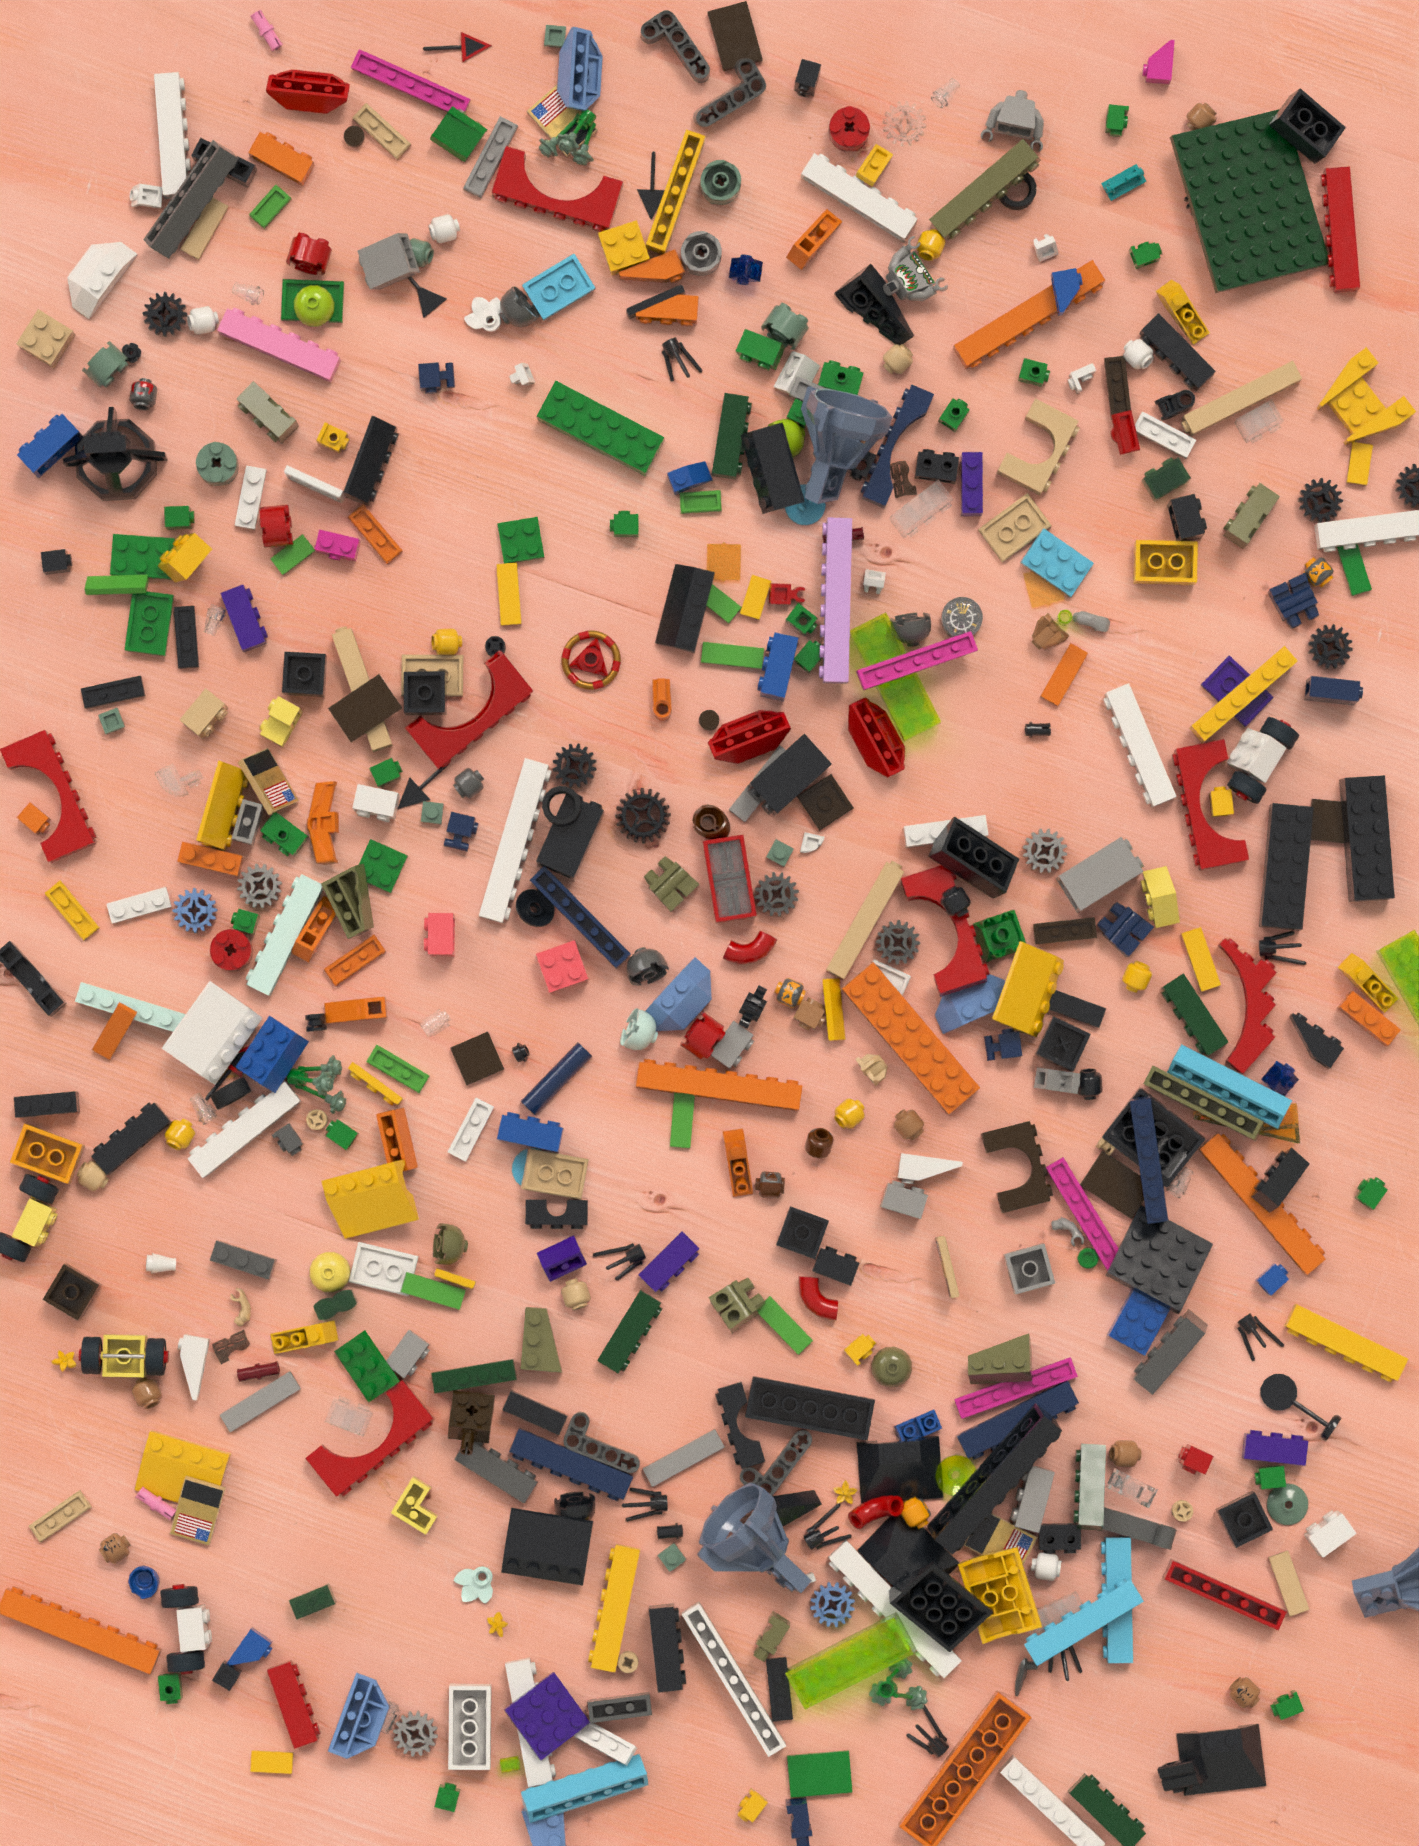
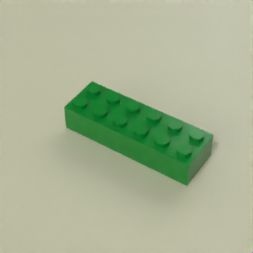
[536,380,665,477]

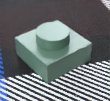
[544,25,566,48]
[98,708,125,735]
[421,801,444,824]
[766,839,794,867]
[658,1543,686,1572]

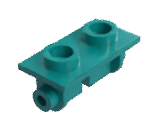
[1101,164,1147,201]

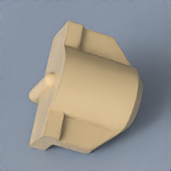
[856,1054,888,1086]

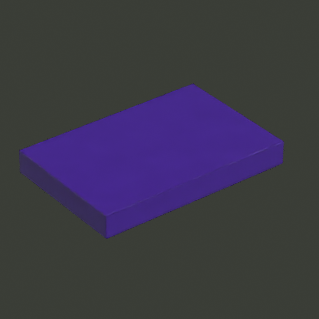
[1201,655,1274,727]

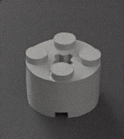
[681,231,722,276]

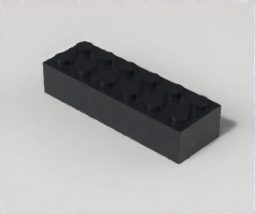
[1339,775,1395,902]
[1259,803,1314,931]
[745,1376,875,1441]

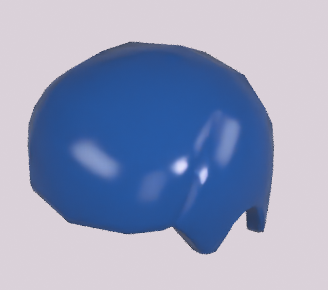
[128,1565,160,1599]

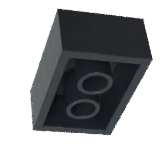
[1269,88,1346,164]

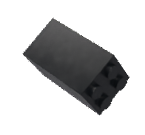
[747,733,832,816]
[536,795,605,880]

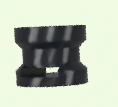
[485,636,506,657]
[305,1013,327,1032]

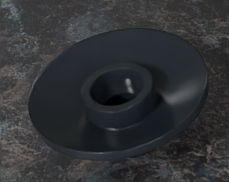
[516,889,554,927]

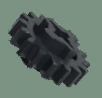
[143,292,188,337]
[1395,464,1419,508]
[1298,478,1343,523]
[1308,624,1353,669]
[553,743,597,788]
[739,985,767,1028]

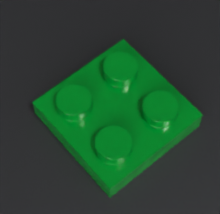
[497,517,545,564]
[359,839,408,893]

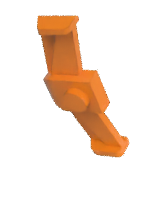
[307,781,339,865]

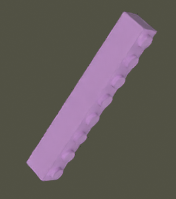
[819,517,852,684]

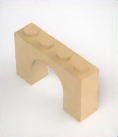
[997,398,1080,496]

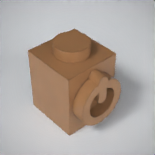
[793,997,826,1031]

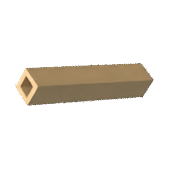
[1181,361,1302,436]
[332,626,393,752]
[826,861,904,980]

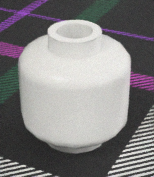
[428,214,460,243]
[187,306,219,335]
[1123,339,1154,369]
[1031,1552,1062,1581]

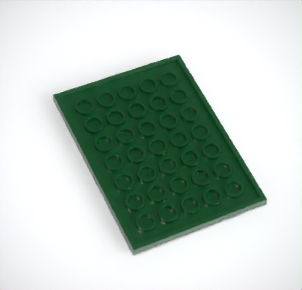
[1170,109,1328,293]

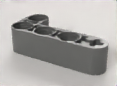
[641,10,710,83]
[693,58,766,127]
[563,1411,640,1473]
[740,1429,812,1496]
[1103,1507,1177,1550]

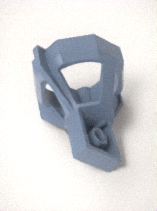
[801,386,892,504]
[697,1482,812,1593]
[1352,1547,1419,1618]

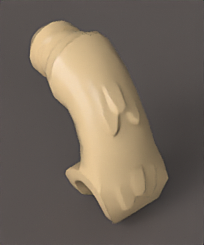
[230,1288,251,1327]

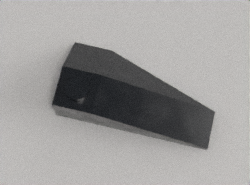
[834,263,914,345]

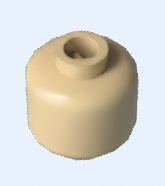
[883,344,913,374]
[77,1161,109,1191]
[561,1278,591,1311]

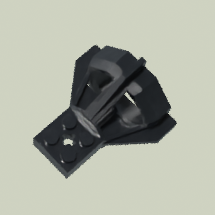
[63,407,167,501]

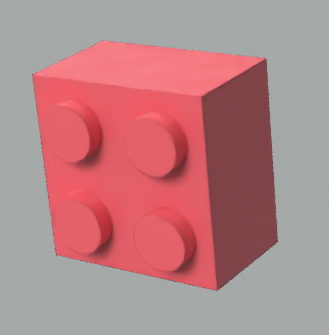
[424,913,455,956]
[536,940,589,993]

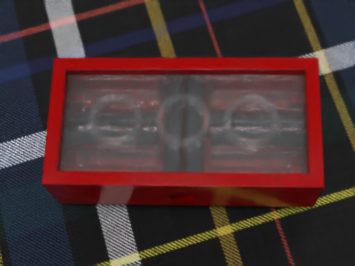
[703,835,757,924]

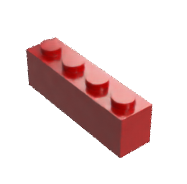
[267,1660,321,1749]

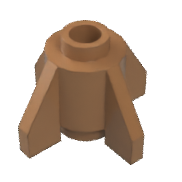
[1032,613,1069,650]

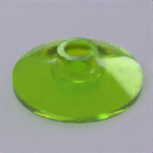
[936,1455,976,1496]

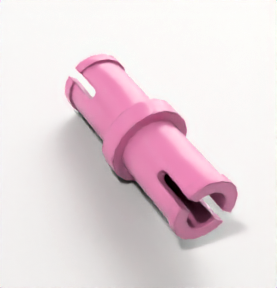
[250,10,283,52]
[135,1487,176,1520]

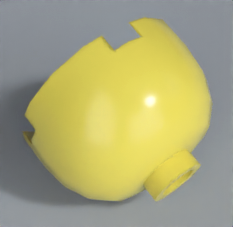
[309,1252,351,1293]

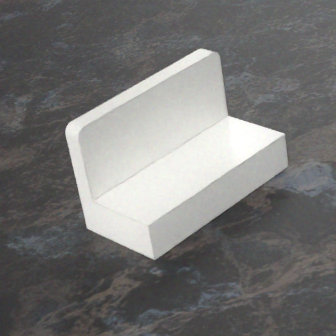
[773,351,820,394]

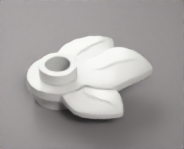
[464,297,502,332]

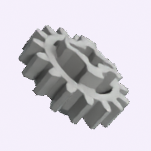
[1023,829,1067,873]
[237,864,282,908]
[393,1711,438,1757]

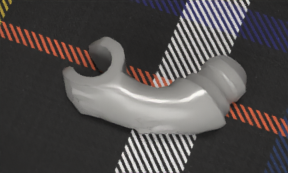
[1072,611,1110,632]
[1051,1217,1084,1247]

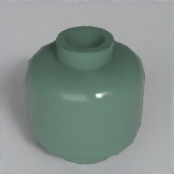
[410,238,434,267]

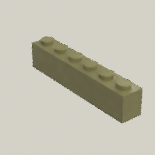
[929,139,1041,240]
[1143,1066,1265,1141]

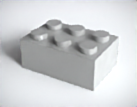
[1010,1465,1055,1533]

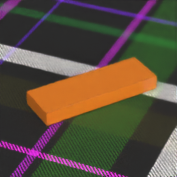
[348,504,403,564]
[1040,643,1088,707]
[324,934,386,986]
[92,1002,137,1060]

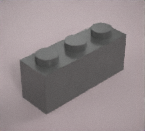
[210,1240,277,1280]
[587,1692,652,1723]

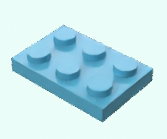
[522,254,596,321]
[1020,528,1094,597]

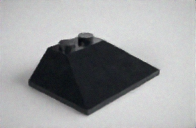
[857,1436,944,1504]
[858,1514,959,1586]
[1176,1723,1266,1796]

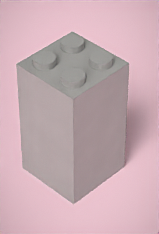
[1056,837,1144,913]

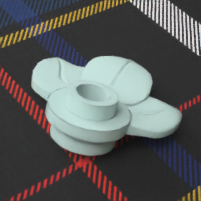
[454,1566,493,1604]

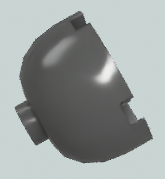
[500,286,539,327]
[890,613,931,647]
[627,947,669,986]

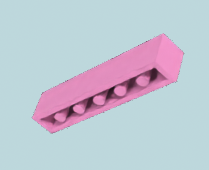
[217,308,341,383]

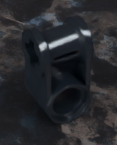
[1154,390,1195,421]

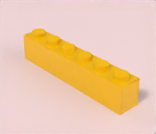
[646,129,705,254]
[1189,646,1298,743]
[1284,1304,1408,1383]
[588,1544,640,1673]

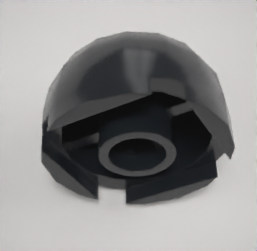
[554,1492,595,1520]

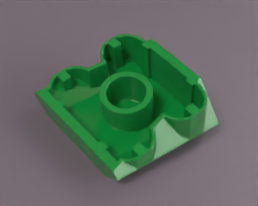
[430,106,488,162]
[973,910,1026,962]

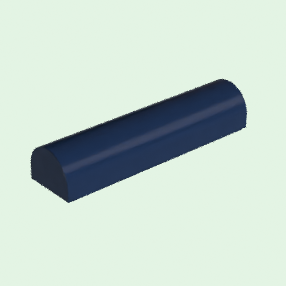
[521,1042,592,1115]

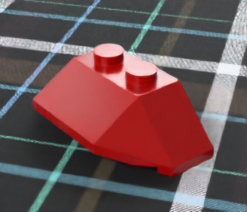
[266,69,350,114]
[848,697,905,778]
[708,710,791,764]

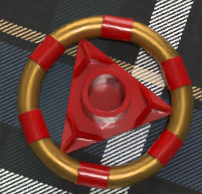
[561,630,621,690]

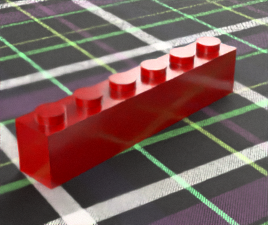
[1320,166,1360,293]
[1162,1559,1287,1631]

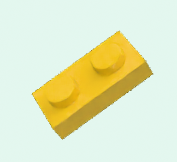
[855,144,893,187]

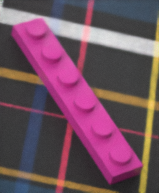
[351,49,471,112]
[856,631,978,691]
[1046,1157,1118,1271]
[954,1357,1078,1419]

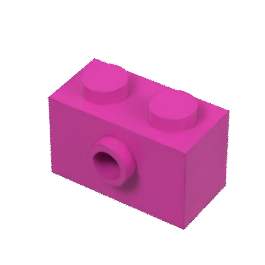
[315,529,361,562]

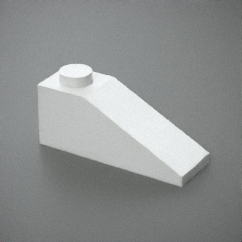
[897,1153,963,1184]
[178,1334,210,1400]

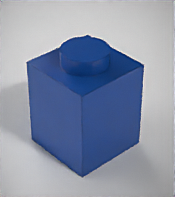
[1255,1264,1289,1296]

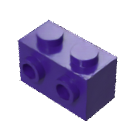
[537,1235,587,1282]

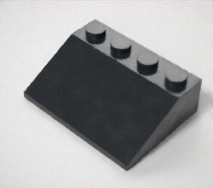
[1102,1087,1205,1188]
[501,1508,593,1586]
[889,1562,993,1652]

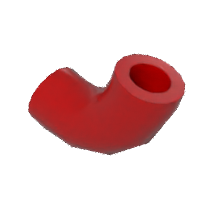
[723,931,777,965]
[798,1276,838,1321]
[848,1495,904,1529]

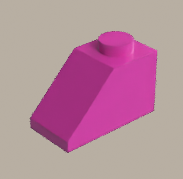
[1142,40,1175,84]

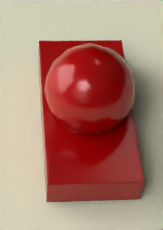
[1111,410,1140,455]

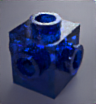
[729,254,763,285]
[1261,1061,1299,1096]

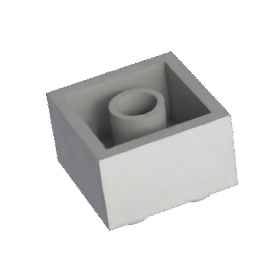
[880,1180,928,1219]
[1003,1243,1055,1294]

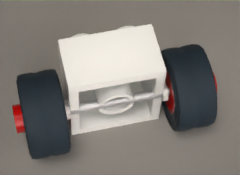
[1227,717,1299,804]
[160,1584,212,1675]

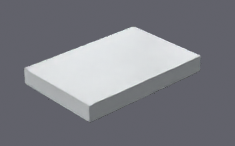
[284,465,345,503]
[349,1242,419,1296]

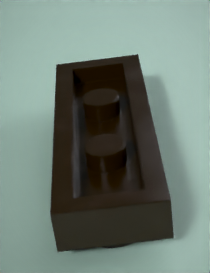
[1104,356,1131,420]
[1033,917,1097,945]

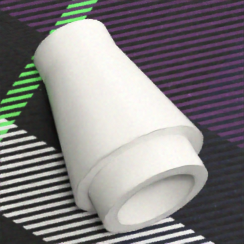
[146,1253,176,1274]

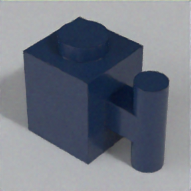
[418,362,455,394]
[444,812,479,852]
[984,1028,1022,1061]

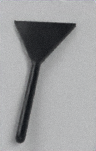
[408,276,447,318]

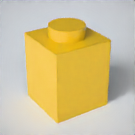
[1209,786,1234,817]

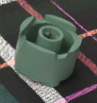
[700,160,741,205]
[761,303,809,350]
[82,341,128,388]
[196,442,239,486]

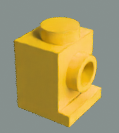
[316,422,350,453]
[844,1333,876,1366]
[737,1788,768,1823]

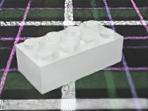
[448,1683,492,1770]

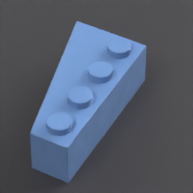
[521,1808,566,1846]

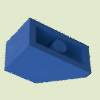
[1050,268,1083,316]
[667,461,713,495]
[227,1627,273,1665]

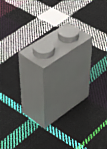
[358,233,420,290]

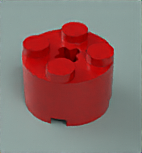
[829,106,870,152]
[286,232,332,275]
[259,504,293,548]
[210,929,253,971]
[680,1012,726,1060]

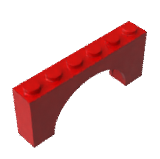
[492,146,623,232]
[405,650,533,769]
[0,730,97,863]
[1172,739,1249,871]
[901,865,990,997]
[305,1379,434,1497]

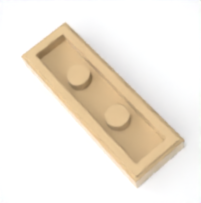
[352,103,411,160]
[181,198,229,260]
[29,1490,92,1543]
[1268,1550,1309,1616]

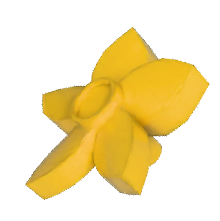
[51,1350,76,1372]
[833,1480,857,1504]
[487,1612,508,1637]

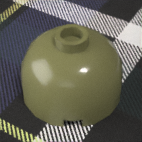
[433,1223,468,1265]
[871,1346,912,1388]

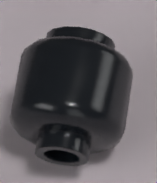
[940,886,971,918]
[1078,1068,1103,1100]

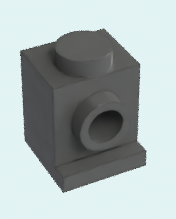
[272,1123,304,1156]

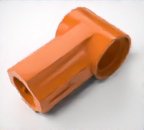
[652,678,672,721]

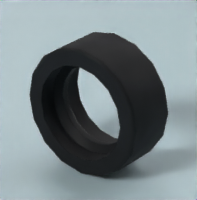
[999,172,1037,210]
[542,786,581,826]
[210,1077,251,1110]

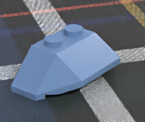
[557,27,603,111]
[646,957,712,1031]
[935,974,1006,1034]
[328,1673,390,1759]

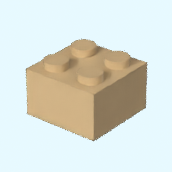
[16,309,76,369]
[180,688,228,739]

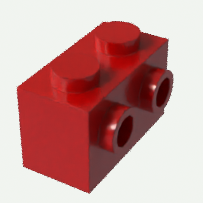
[1178,1444,1214,1475]

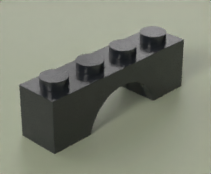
[0,941,67,1017]
[715,1381,765,1469]

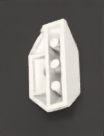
[67,242,138,319]

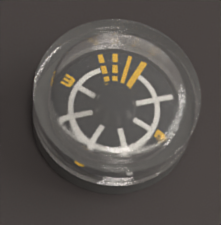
[941,597,983,637]

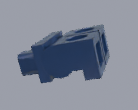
[1268,573,1319,629]
[1097,902,1154,957]
[786,1797,812,1846]

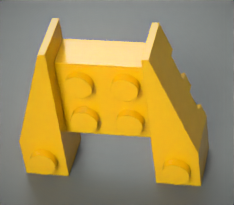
[1317,347,1416,445]

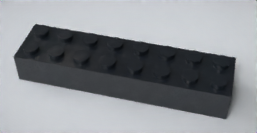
[927,1403,1062,1555]

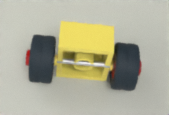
[0,1174,59,1262]
[79,1334,169,1377]

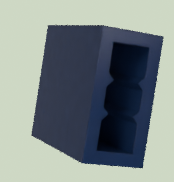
[1304,676,1363,705]

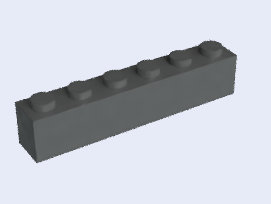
[143,140,239,259]

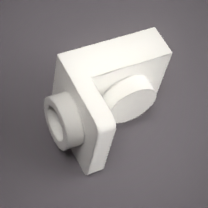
[129,184,163,209]
[1067,363,1096,394]

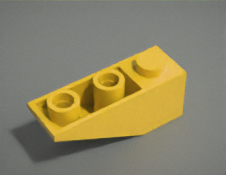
[1155,279,1210,345]
[1338,953,1399,1013]
[270,1320,339,1354]

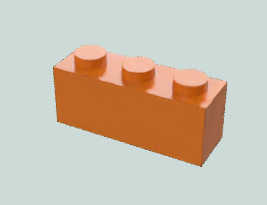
[248,132,315,186]
[177,842,244,877]
[1337,991,1401,1046]
[376,1107,418,1171]

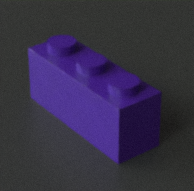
[961,452,983,516]
[220,585,268,652]
[638,1231,700,1292]
[1242,1430,1308,1466]

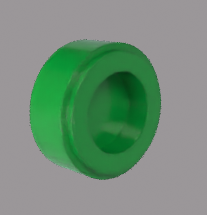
[1077,1248,1098,1269]

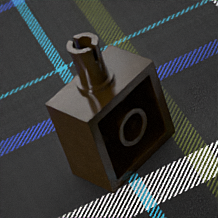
[448,1390,495,1455]

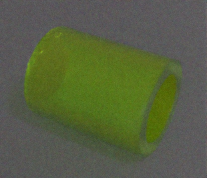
[1057,610,1072,626]
[500,1756,521,1773]

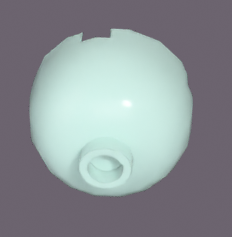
[620,1008,658,1050]

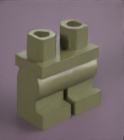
[644,856,699,912]
[708,1278,766,1334]
[754,1611,790,1662]

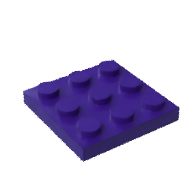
[504,1672,590,1760]

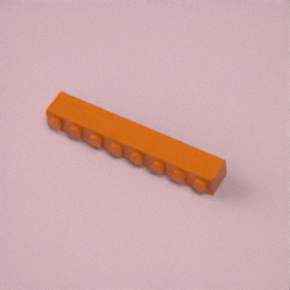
[953,259,1105,369]
[636,1059,803,1111]
[1198,1133,1326,1275]
[0,1586,162,1674]

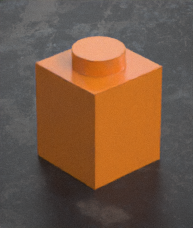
[16,802,51,835]

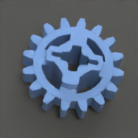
[172,888,218,933]
[810,1582,855,1627]

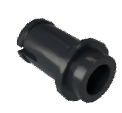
[1025,722,1051,738]
[657,1523,683,1539]

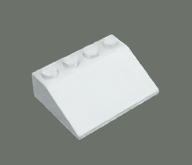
[162,981,263,1085]

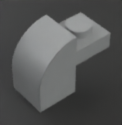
[1034,1067,1080,1094]

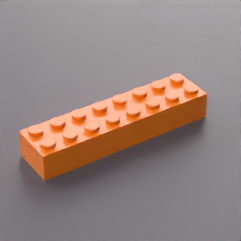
[841,962,980,1114]
[898,1690,1032,1846]

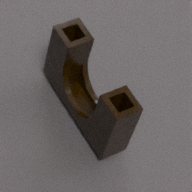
[981,1121,1053,1213]

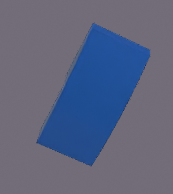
[894,1409,942,1441]

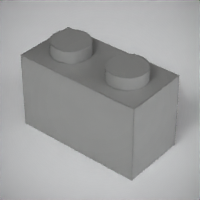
[232,799,264,846]
[711,1021,754,1069]
[386,1329,430,1378]

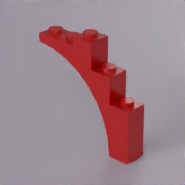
[1218,938,1277,1074]

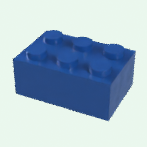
[17,413,82,479]
[757,632,798,702]
[236,1015,309,1093]
[497,1112,564,1152]
[1107,1289,1170,1356]

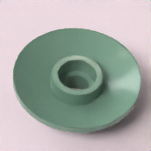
[1267,1483,1308,1525]

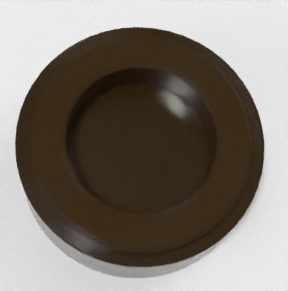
[344,126,365,147]
[699,710,719,731]

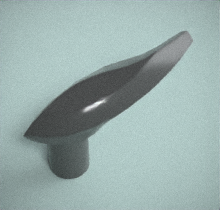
[1015,1658,1038,1697]

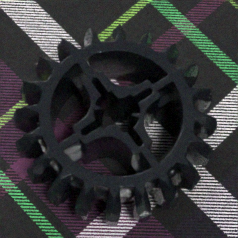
[615,788,671,844]

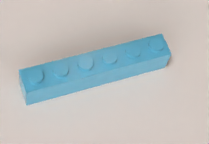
[1167,1044,1292,1129]
[1101,1536,1133,1663]
[1024,1579,1144,1666]
[521,1754,648,1823]

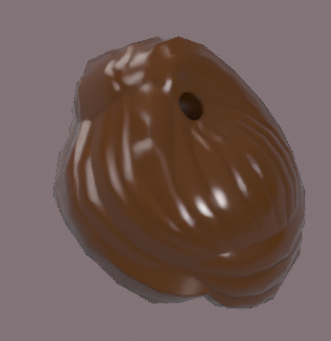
[693,804,730,839]

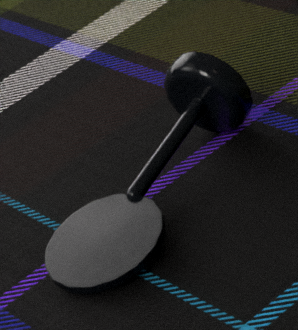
[1261,1374,1342,1441]

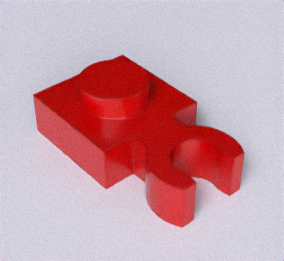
[769,583,805,605]

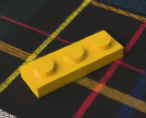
[348,1062,403,1106]

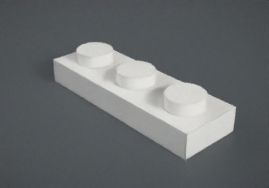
[1135,411,1196,459]
[235,465,267,530]
[106,887,172,924]
[448,1098,494,1162]
[574,1723,637,1766]

